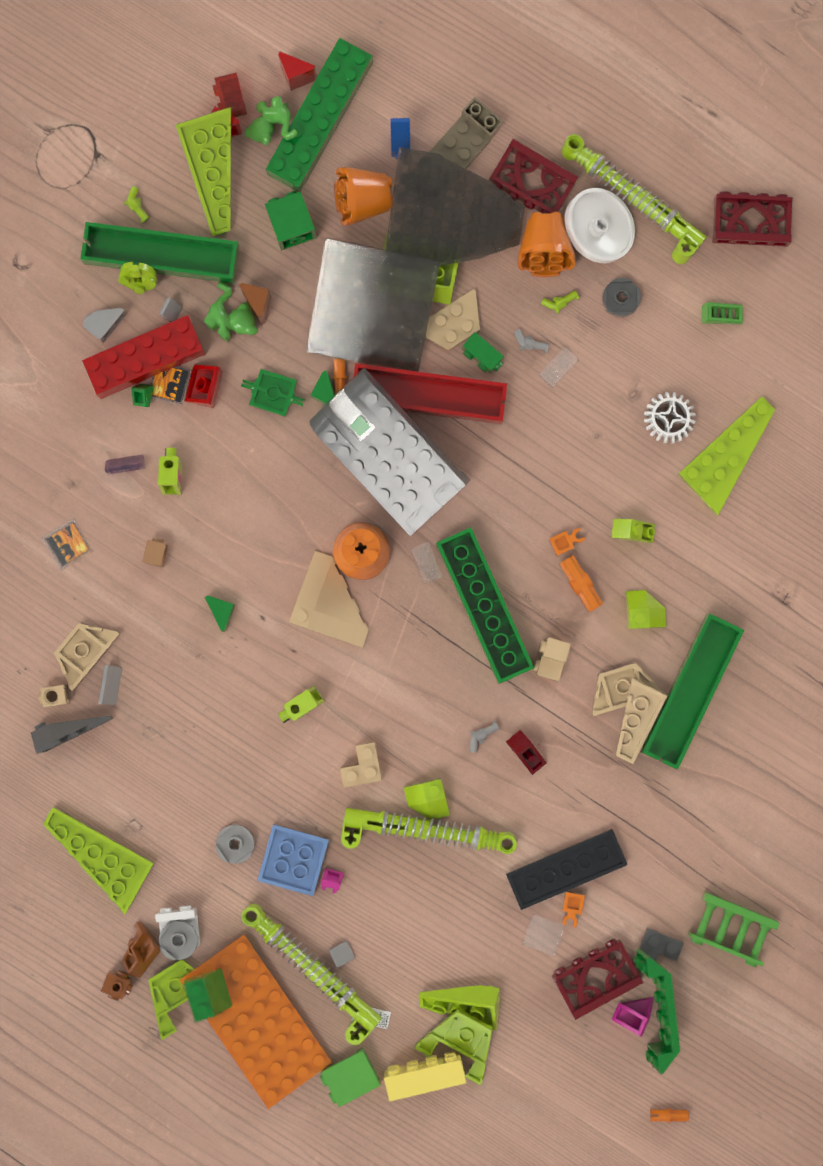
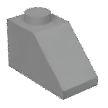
[83,308,127,343]

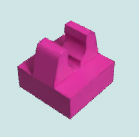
[320,868,344,893]

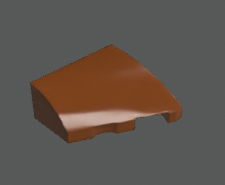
[122,922,161,978]

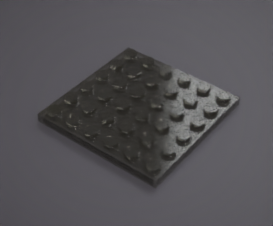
[306,238,440,372]

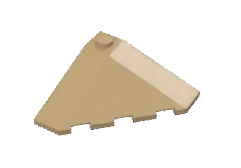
[289,551,369,648]

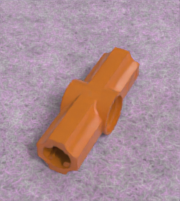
[559,555,603,612]

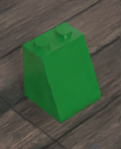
[265,191,317,251]
[184,968,232,1023]

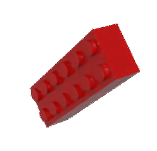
[82,315,206,399]

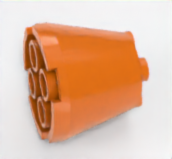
[334,167,394,226]
[518,212,575,277]
[333,522,391,580]

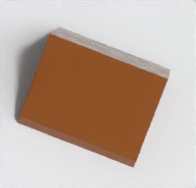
[239,283,271,325]

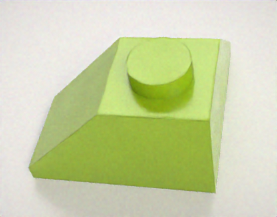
[625,590,666,629]
[403,778,450,820]

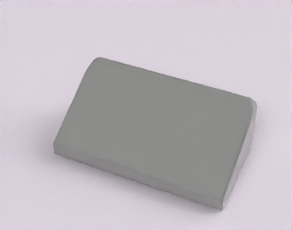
[99,665,122,705]

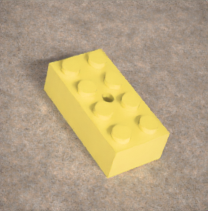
[384,1051,466,1101]

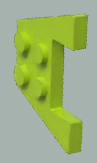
[148,959,194,1040]
[414,1008,493,1085]

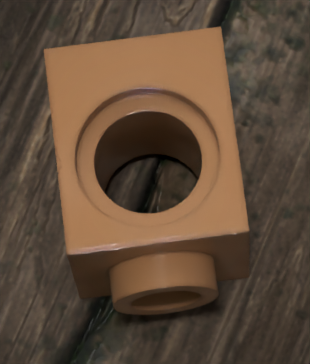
[142,537,168,567]

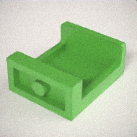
[320,1047,381,1107]

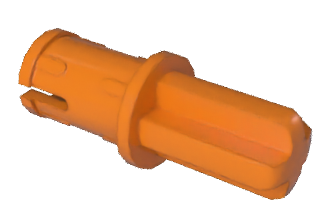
[332,359,347,396]
[650,1108,689,1124]

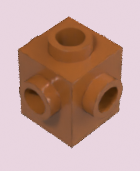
[101,970,133,1001]

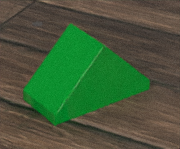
[310,370,334,405]
[205,596,235,632]

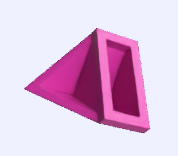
[612,997,654,1037]

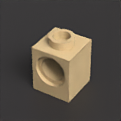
[38,685,70,708]

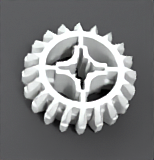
[644,392,696,444]

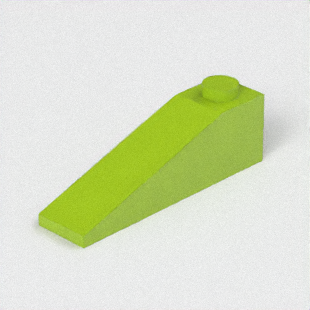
[419,985,500,1030]

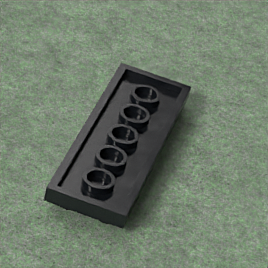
[506,829,628,910]

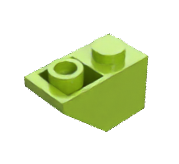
[612,519,655,543]

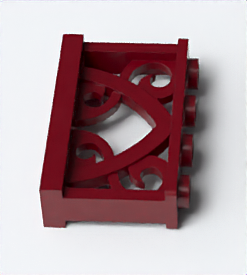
[489,139,578,214]
[712,191,793,247]
[552,938,643,1020]

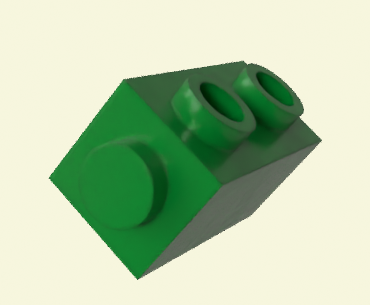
[462,332,504,374]

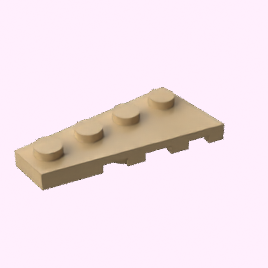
[616,678,667,764]

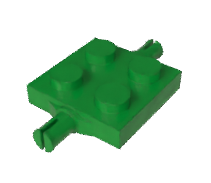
[241,369,305,417]

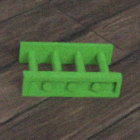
[688,892,780,967]

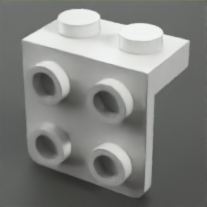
[155,905,200,947]

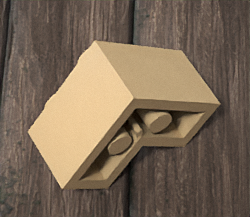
[533,637,571,681]
[340,742,382,788]

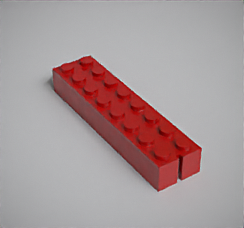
[353,363,508,424]

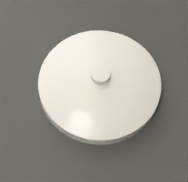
[565,188,635,263]

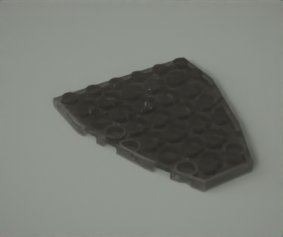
[384,148,524,270]

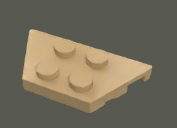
[413,289,480,351]
[54,623,120,691]
[592,663,664,716]

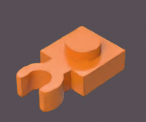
[549,528,585,556]
[562,891,585,928]

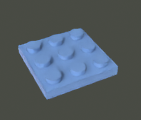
[257,824,329,896]

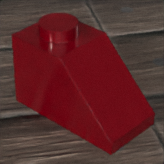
[506,730,547,775]

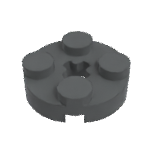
[602,278,641,317]

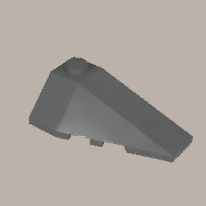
[31,715,113,754]

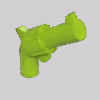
[123,186,149,224]
[541,290,580,314]

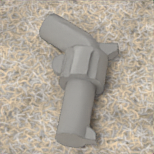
[514,329,549,354]
[470,721,500,752]

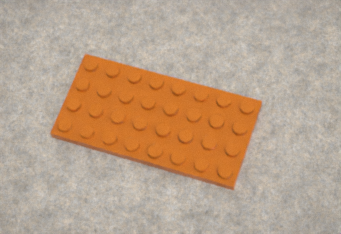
[180,934,332,1109]

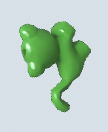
[245,96,298,145]
[203,282,258,343]

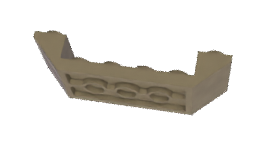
[399,97,503,207]

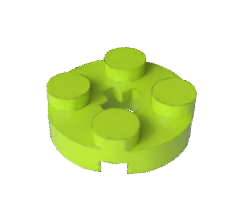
[118,262,158,294]

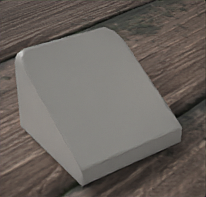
[160,297,182,322]
[329,940,355,968]

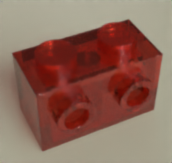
[212,72,247,117]

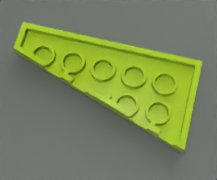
[175,107,231,236]
[678,396,775,516]
[43,807,154,915]

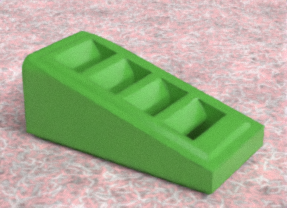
[702,302,743,324]

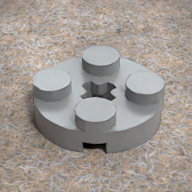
[216,825,255,864]
[159,920,198,960]

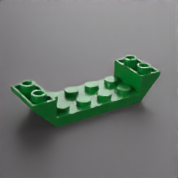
[634,949,680,1074]

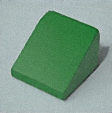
[131,383,154,407]

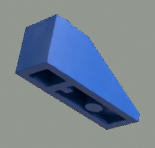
[390,118,410,160]

